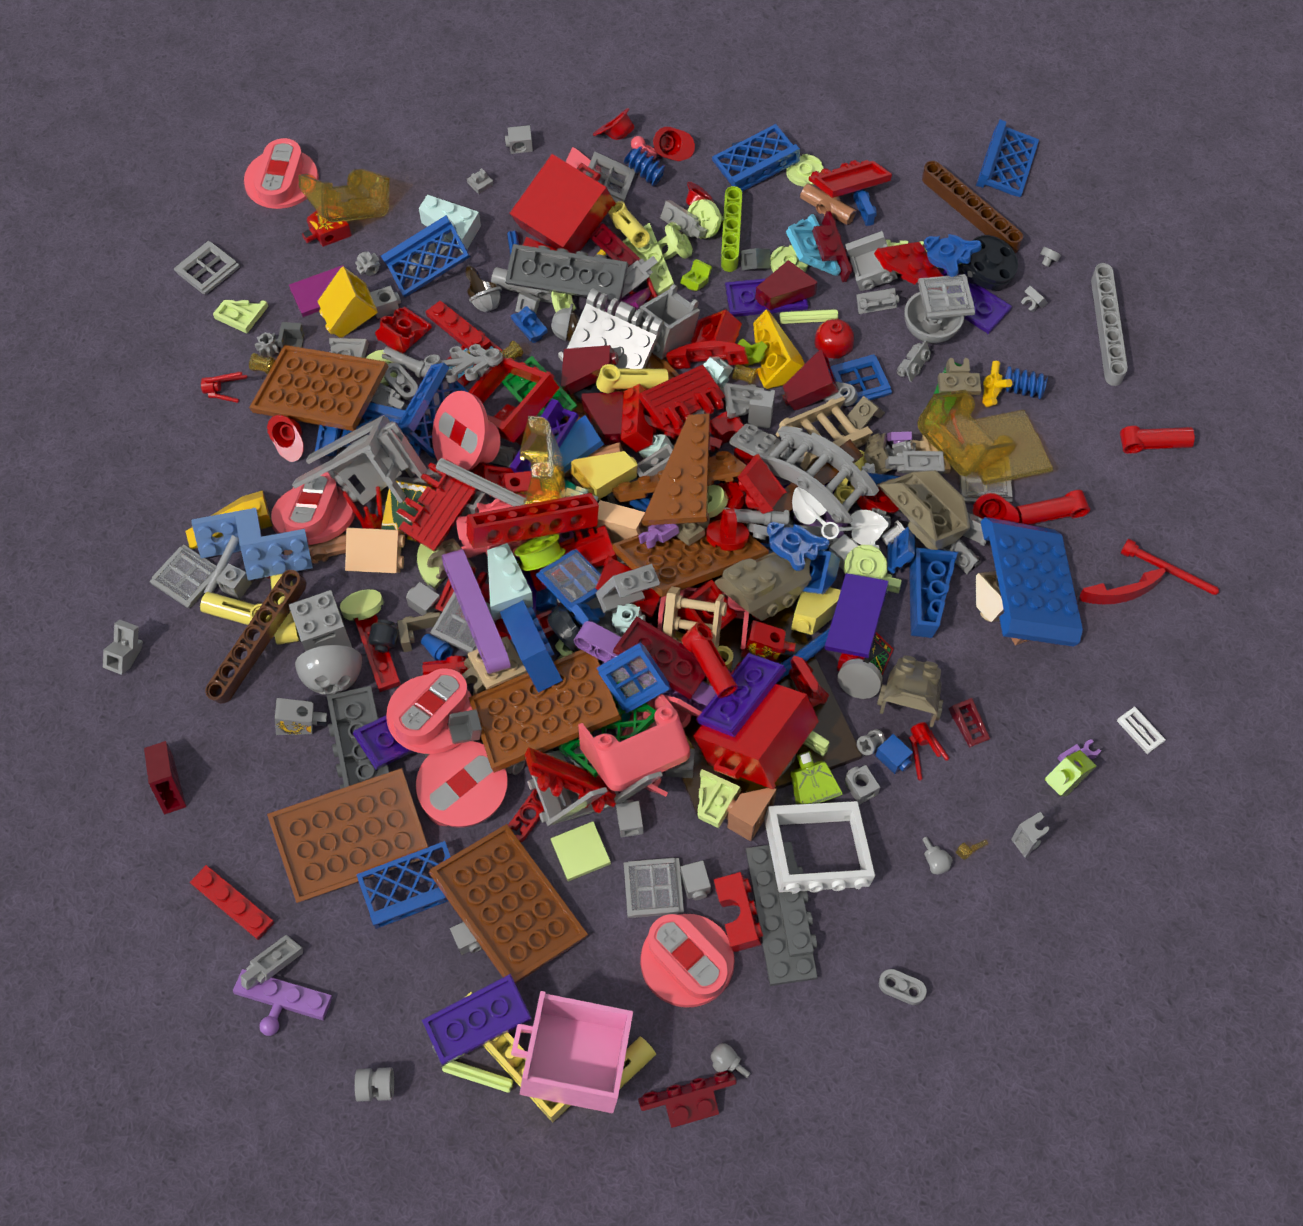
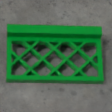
[558,680,656,778]

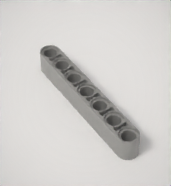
[1091,263,1128,386]

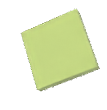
[551,822,611,881]

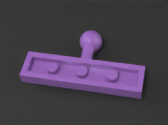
[233,969,332,1036]

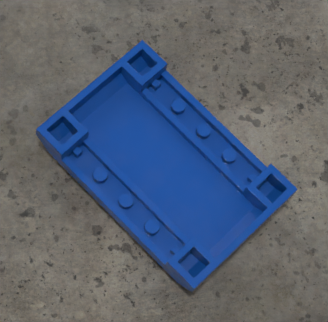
[980,517,1083,646]

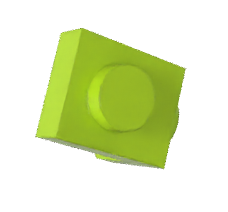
[680,259,712,291]
[738,339,767,366]

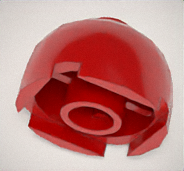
[815,319,854,359]

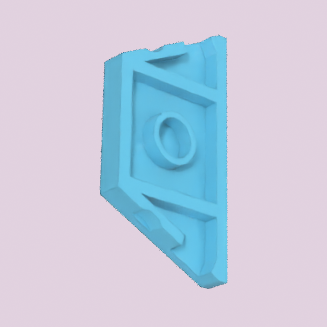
[786,214,841,276]

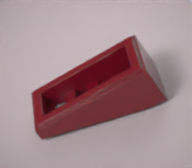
[948,698,990,748]

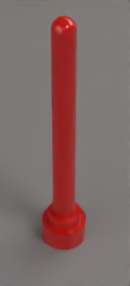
[1120,538,1219,595]

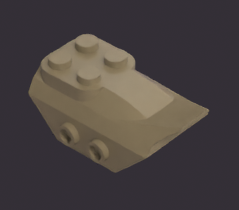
[877,470,970,550]
[714,552,811,621]
[877,656,943,727]

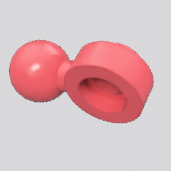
[631,136,658,159]

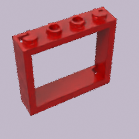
[468,357,560,443]

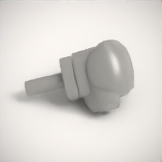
[922,837,953,875]
[711,1043,750,1078]

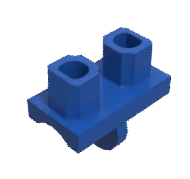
[511,306,548,343]

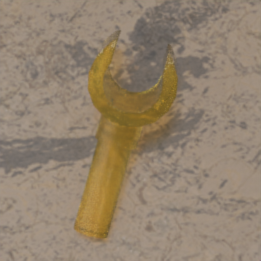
[955,839,988,860]

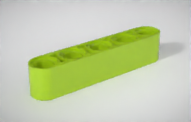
[721,186,742,272]

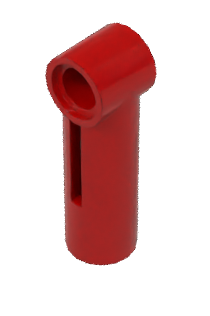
[1120,426,1195,454]
[1015,490,1090,525]
[682,622,738,698]

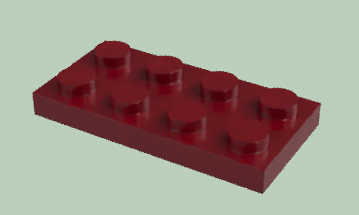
[613,616,706,699]

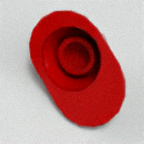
[592,108,635,140]
[653,126,695,161]
[686,182,714,206]
[267,415,304,462]
[856,488,899,512]
[973,493,1020,523]

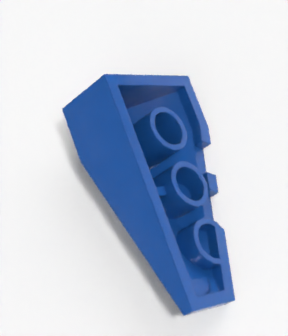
[761,543,840,595]

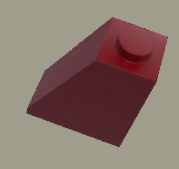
[755,260,817,310]
[561,345,619,395]
[782,350,839,411]
[582,392,625,445]
[144,741,186,815]

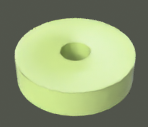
[708,485,728,518]

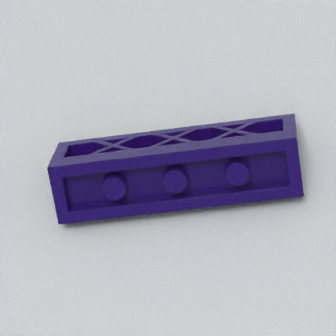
[509,399,579,479]

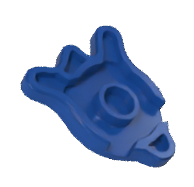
[924,234,982,277]
[767,522,829,571]

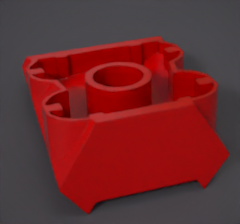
[375,307,432,353]
[737,454,787,514]
[789,655,829,707]

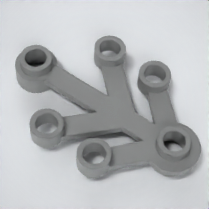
[424,344,503,383]

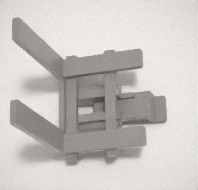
[292,415,442,503]
[525,736,663,826]

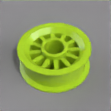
[514,534,565,571]

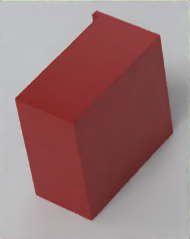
[510,154,616,254]
[694,684,819,789]

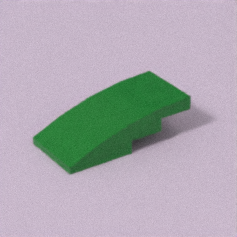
[502,356,578,420]

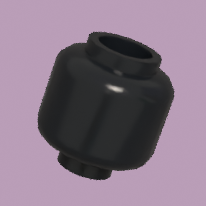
[368,619,399,653]

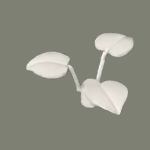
[792,487,888,551]

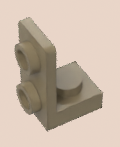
[838,396,885,436]
[864,433,892,474]
[397,612,441,652]

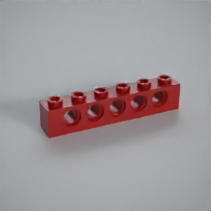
[467,493,599,549]

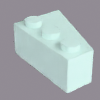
[419,195,481,253]
[487,543,533,621]

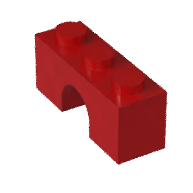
[621,384,654,452]
[710,411,754,466]
[714,872,763,952]

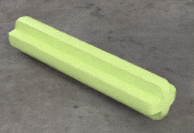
[780,309,838,324]
[442,1061,513,1093]

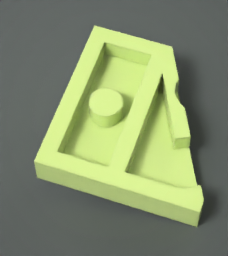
[213,300,268,333]
[698,769,741,828]

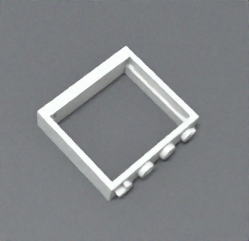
[764,801,875,894]

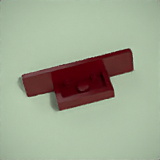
[812,211,852,282]
[638,1071,737,1128]

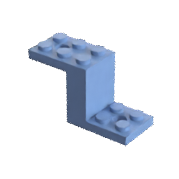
[191,508,313,580]

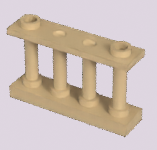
[776,396,873,471]
[663,587,727,686]

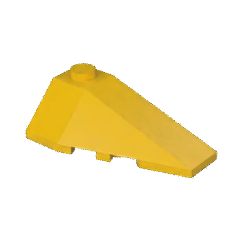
[753,309,805,389]
[186,491,272,549]

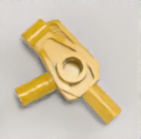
[982,361,1012,407]

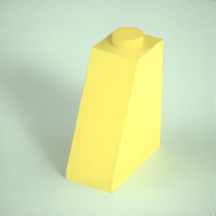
[571,451,638,501]
[791,587,841,635]

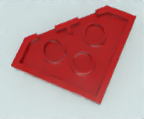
[874,242,949,291]

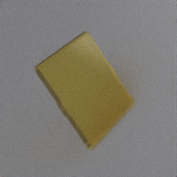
[956,409,1053,485]

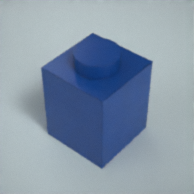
[875,734,913,774]

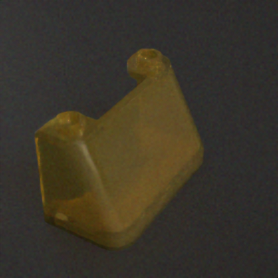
[299,169,389,222]
[917,390,1018,476]
[520,416,566,505]

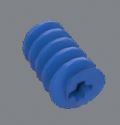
[624,146,665,187]
[1005,366,1048,400]

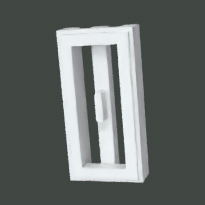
[1117,707,1165,754]

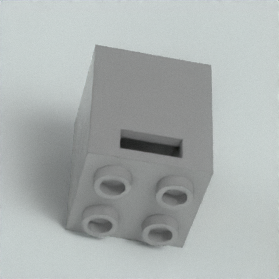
[638,284,700,359]
[328,434,402,505]
[289,590,352,651]

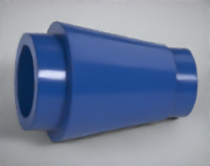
[421,634,453,661]

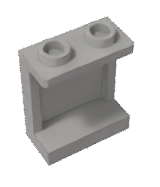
[845,231,897,291]
[596,564,660,613]

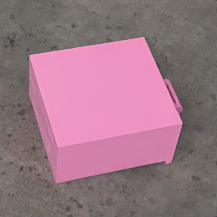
[511,991,633,1113]

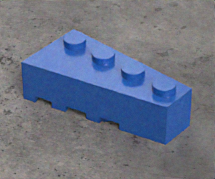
[909,548,958,638]
[500,600,563,693]

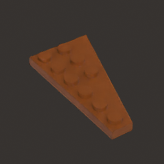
[642,413,710,526]
[612,451,746,502]

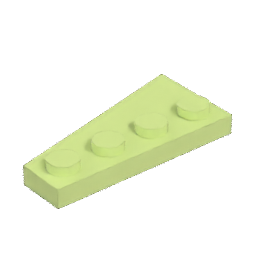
[622,223,674,296]

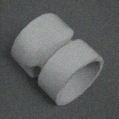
[355,1067,394,1102]

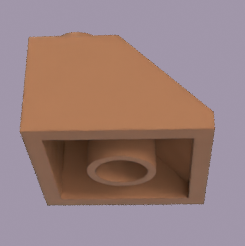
[726,788,776,841]

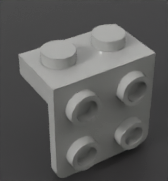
[729,424,782,459]

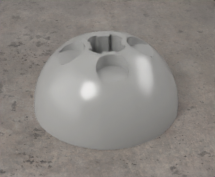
[904,290,964,344]
[295,645,362,695]

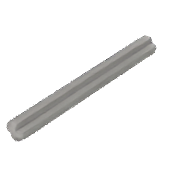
[436,458,534,507]

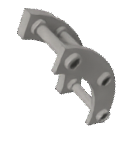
[760,426,879,523]

